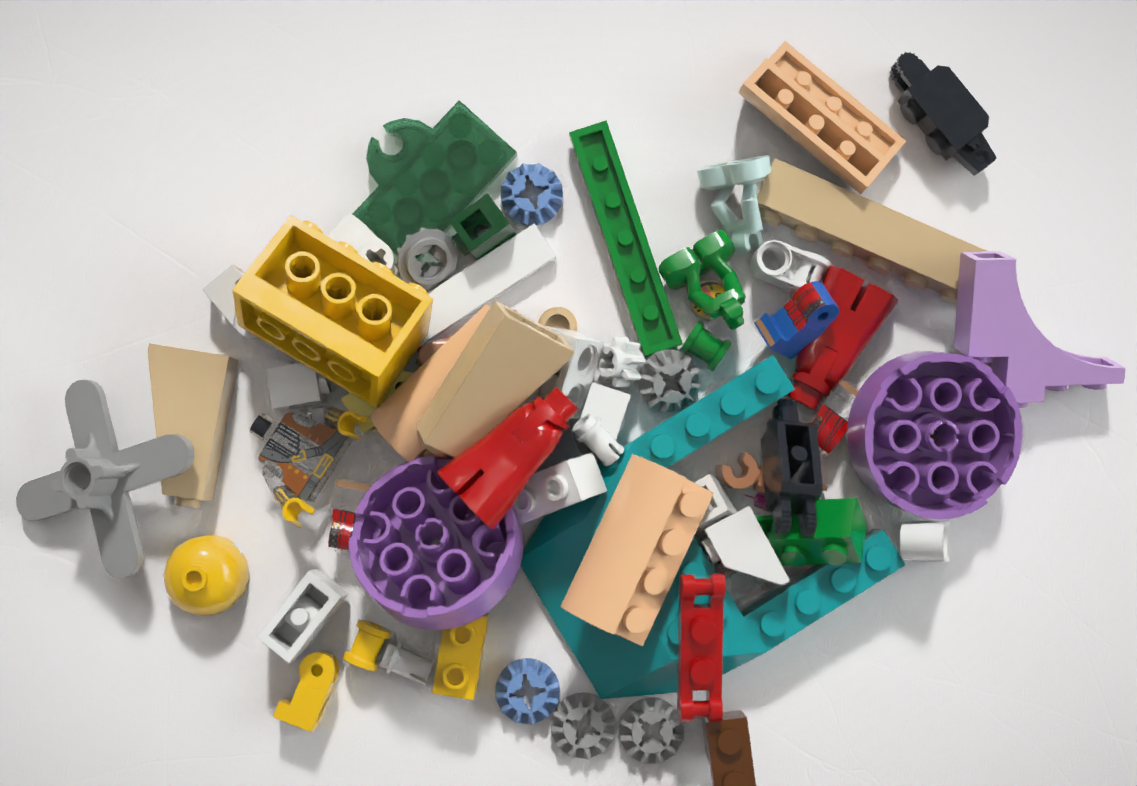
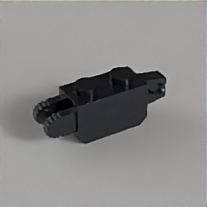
[889,51,997,176]
[760,399,823,537]

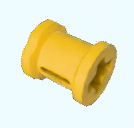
[343,619,392,671]

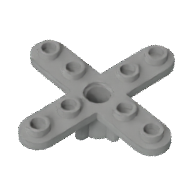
[16,380,194,578]

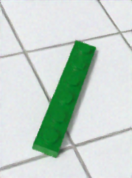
[569,120,683,358]

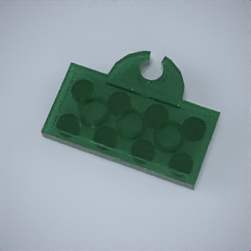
[352,100,517,261]

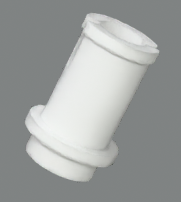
[572,414,624,466]
[379,643,434,686]

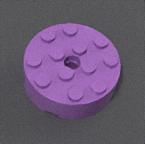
[847,351,1023,519]
[349,456,523,630]

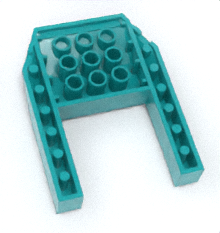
[520,355,906,699]

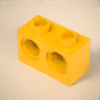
[432,613,490,700]

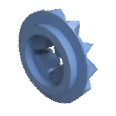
[500,163,563,226]
[495,658,560,725]

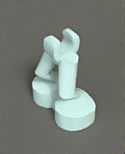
[697,155,771,254]

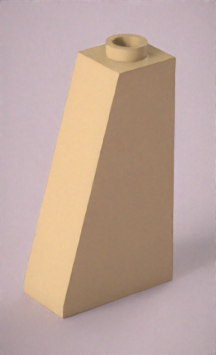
[416,300,574,457]
[148,343,239,508]

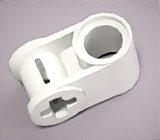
[327,212,399,277]
[749,240,831,295]
[900,521,949,562]

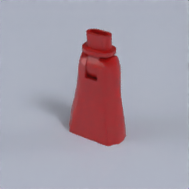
[787,266,899,410]
[437,387,579,530]

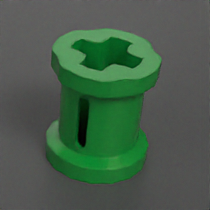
[679,320,732,372]

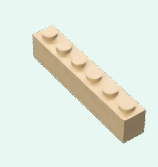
[757,158,987,306]

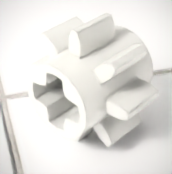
[597,337,646,387]

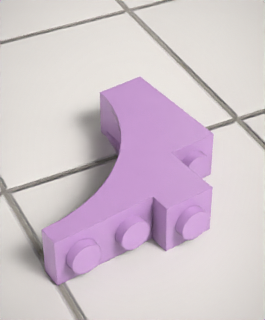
[954,251,1126,408]

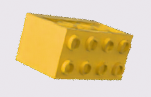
[232,215,433,408]

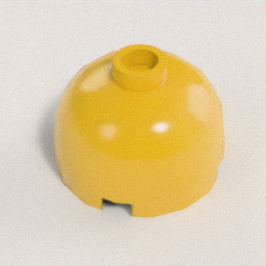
[163,534,249,616]

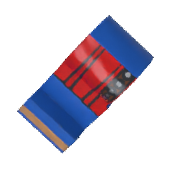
[754,281,839,360]

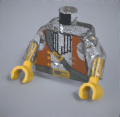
[249,406,368,528]

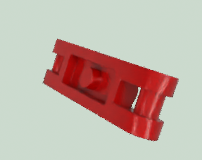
[677,574,726,723]

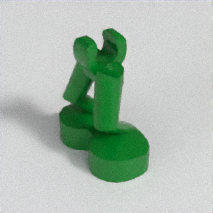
[658,230,746,330]

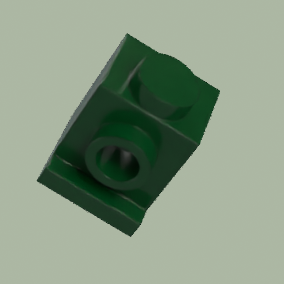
[449,193,517,260]

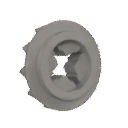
[395,227,458,291]
[638,349,701,414]
[551,692,616,760]
[619,697,684,764]

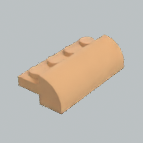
[738,41,906,195]
[369,303,490,463]
[560,454,714,646]

